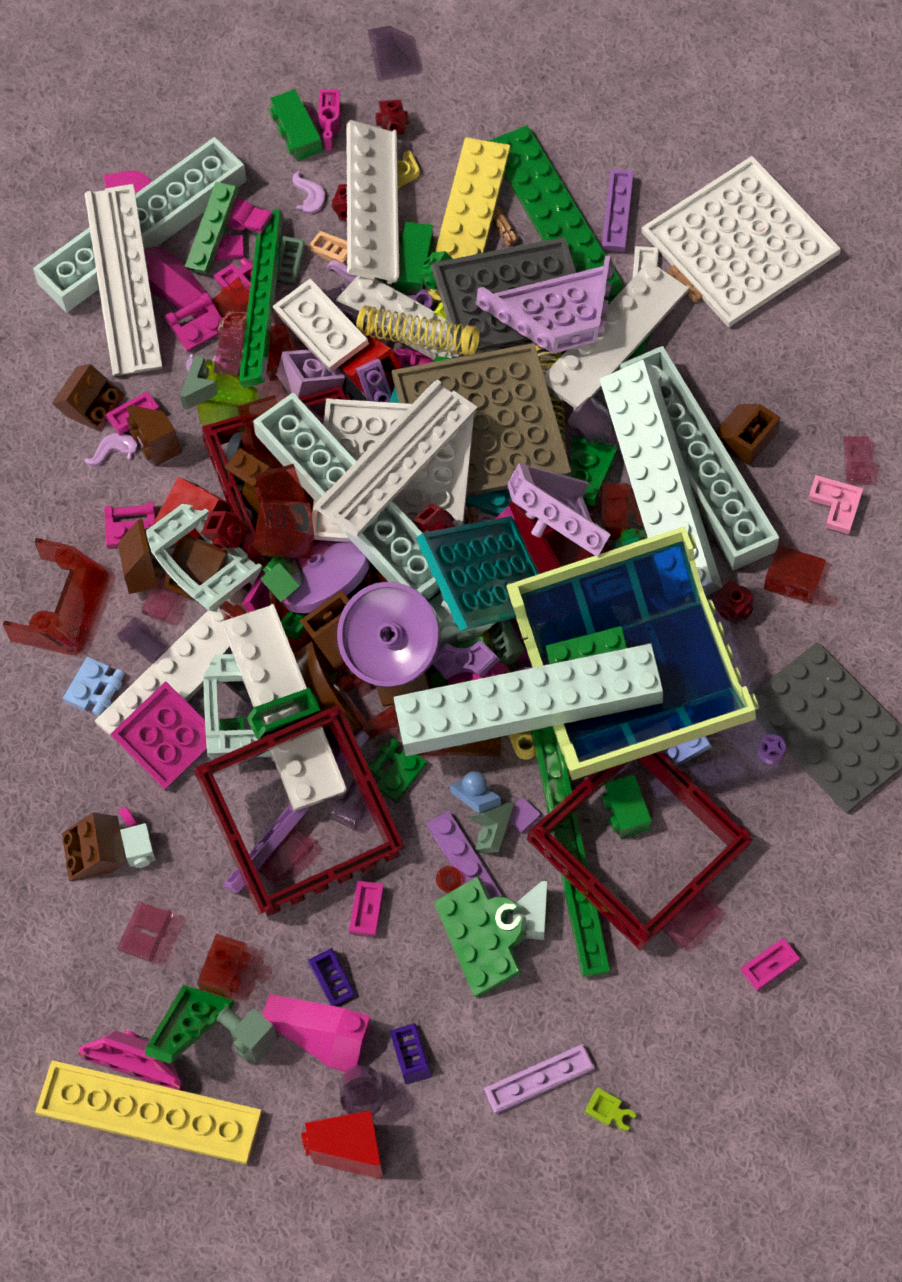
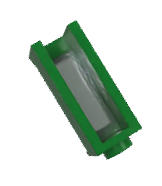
[247,688,320,740]

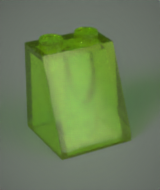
[196,359,262,425]

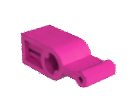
[318,90,341,151]
[226,198,273,233]

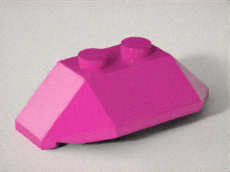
[78,1030,184,1091]

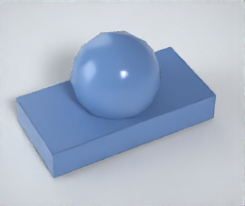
[450,771,501,814]

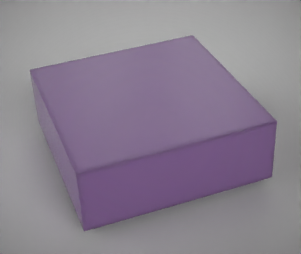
[509,797,541,834]

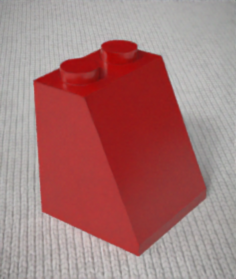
[338,335,402,400]
[152,477,230,544]
[301,1110,383,1179]

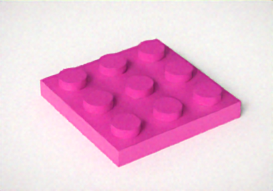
[110,681,207,790]

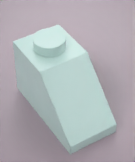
[507,881,547,940]

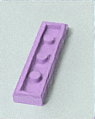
[484,1044,595,1114]

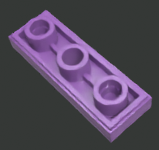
[356,359,392,403]

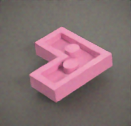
[808,475,863,534]

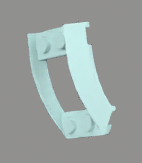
[146,504,262,613]
[203,654,274,762]

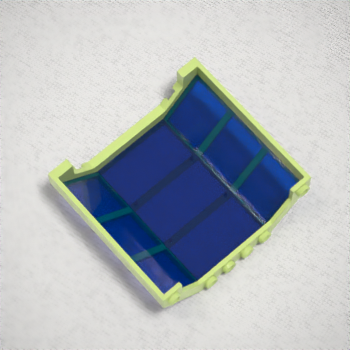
[506,526,759,780]

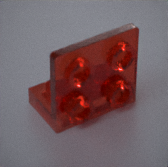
[764,546,826,604]

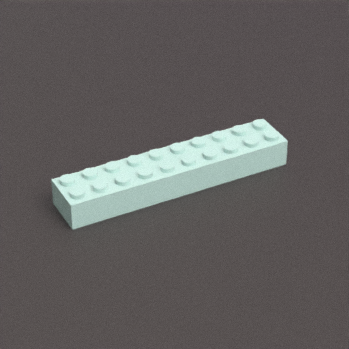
[33,137,247,313]
[619,346,779,571]
[600,360,722,607]
[254,393,441,600]
[394,644,663,756]

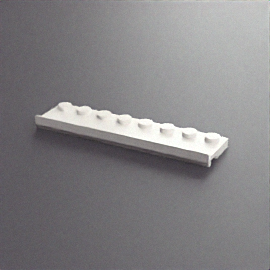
[347,120,399,284]
[84,184,163,377]
[544,261,690,413]
[313,379,477,538]
[95,588,248,735]
[222,604,347,811]

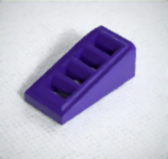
[307,948,356,1007]
[390,1023,431,1085]

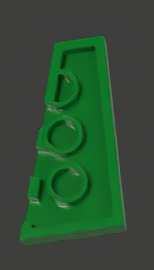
[145,984,234,1063]

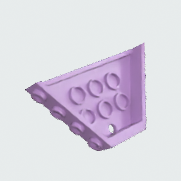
[476,255,614,353]
[507,463,610,557]

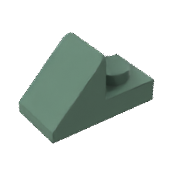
[180,355,218,409]
[468,802,514,854]

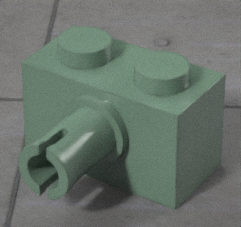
[217,1007,278,1064]

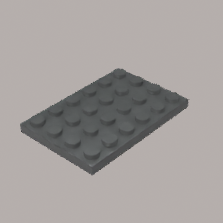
[431,237,576,353]
[752,642,902,814]

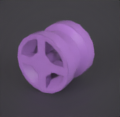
[759,734,786,765]

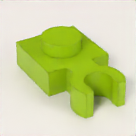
[583,1087,636,1131]

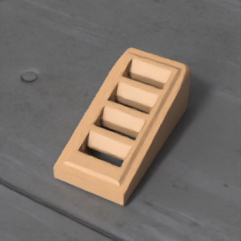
[307,231,347,266]

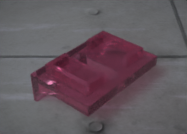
[117,901,173,963]

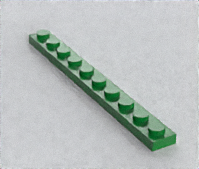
[239,209,284,389]
[531,726,610,978]

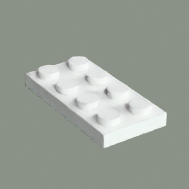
[272,279,369,372]

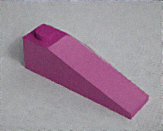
[144,246,218,319]
[262,994,372,1075]

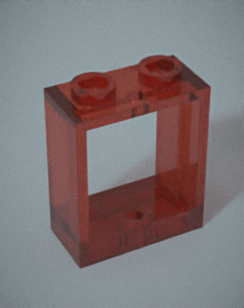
[334,674,399,742]

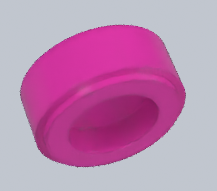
[117,807,138,828]

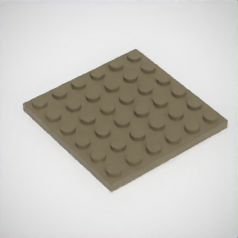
[392,343,571,497]

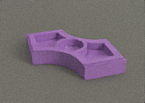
[431,641,500,680]

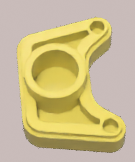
[397,151,420,189]

